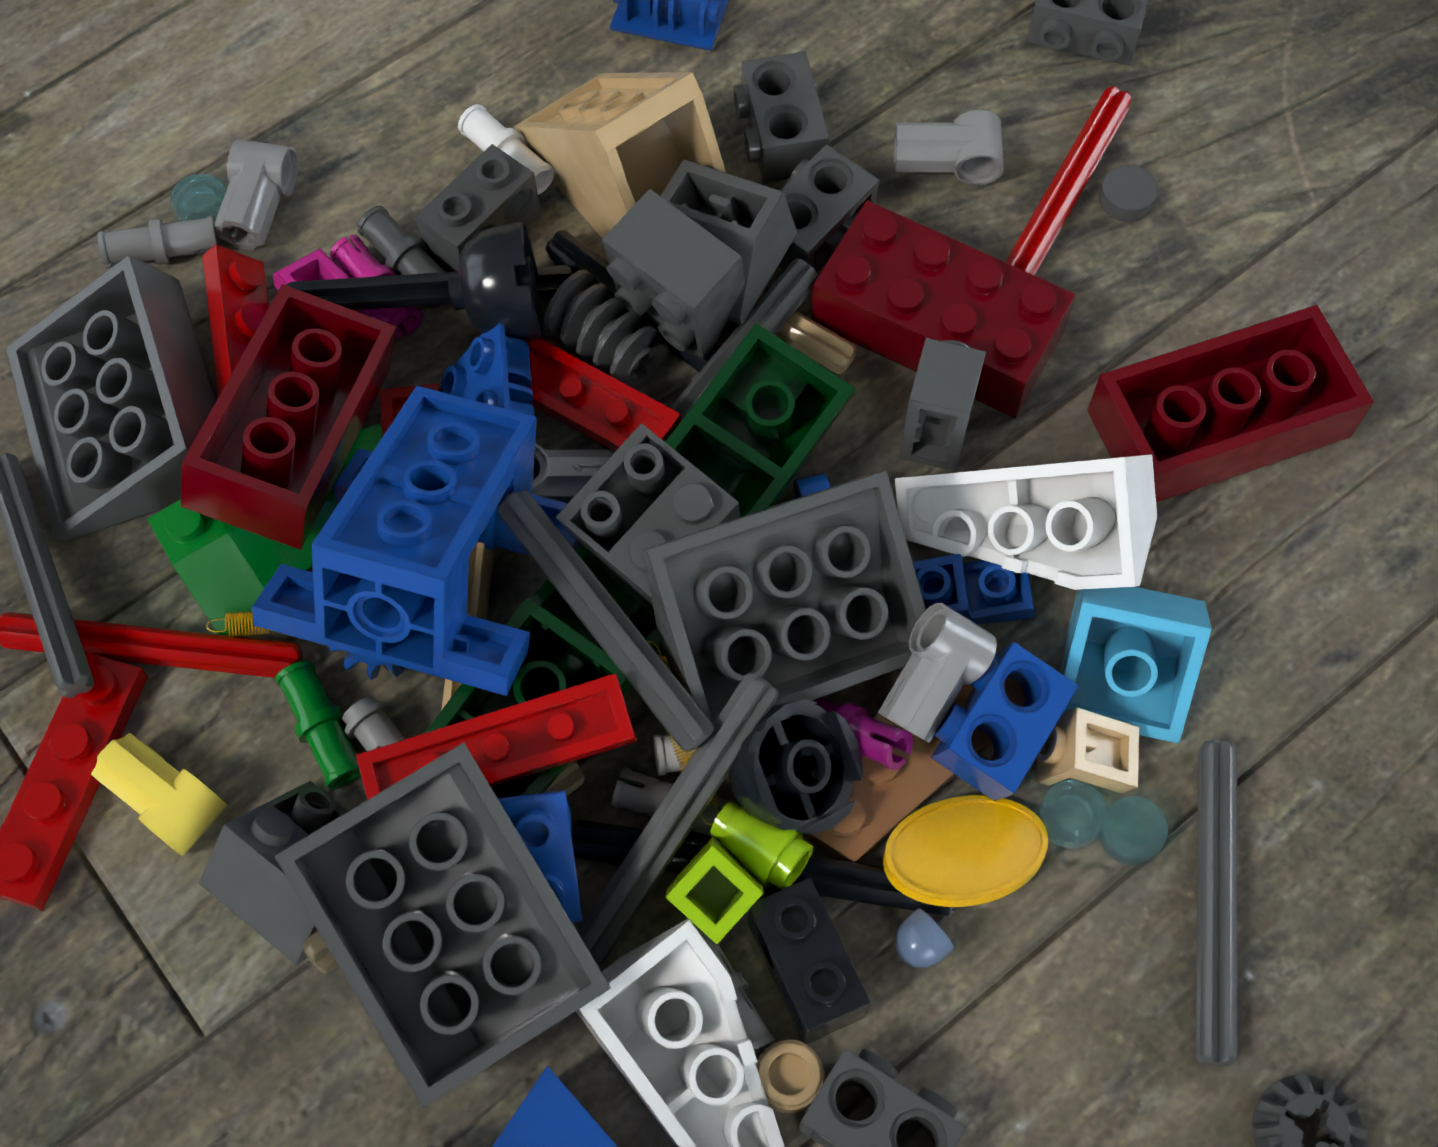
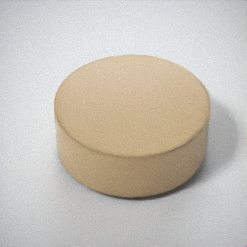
[756,1040,824,1113]

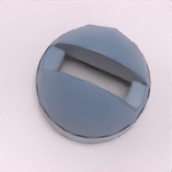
[895,908,954,968]

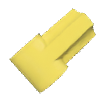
[91,733,228,856]

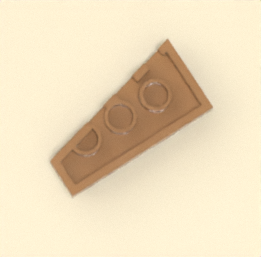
[803,678,1025,863]

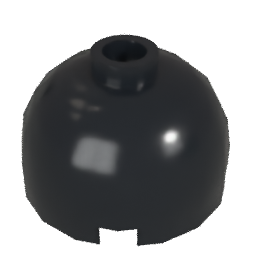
[448,222,545,341]
[728,699,863,835]

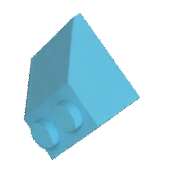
[1060,587,1212,744]

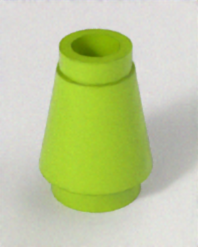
[710,801,813,890]

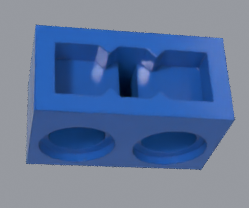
[930,642,1079,801]

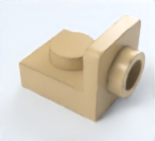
[1036,707,1139,794]

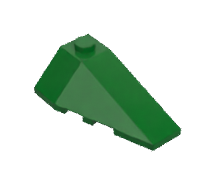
[147,423,382,636]

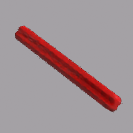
[1005,86,1132,275]
[0,612,303,678]

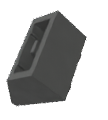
[661,159,797,326]
[602,189,745,359]
[556,423,740,613]
[199,781,348,965]

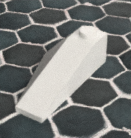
[895,454,1157,590]
[576,919,785,1147]

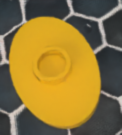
[883,795,1048,907]

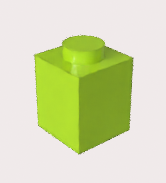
[666,837,764,944]

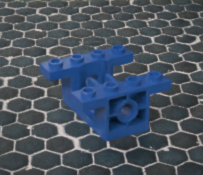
[252,386,579,696]

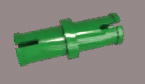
[275,660,361,790]

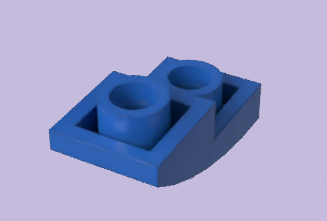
[912,554,1036,624]

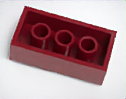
[811,200,1076,419]
[181,284,397,550]
[1087,305,1374,502]

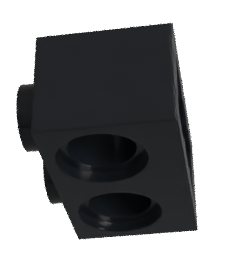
[748,877,870,1045]

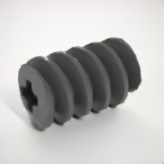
[544,269,669,391]

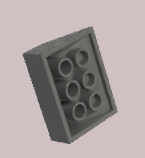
[6,255,216,542]
[644,470,926,724]
[274,743,611,1108]

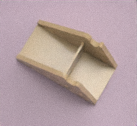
[514,72,726,239]

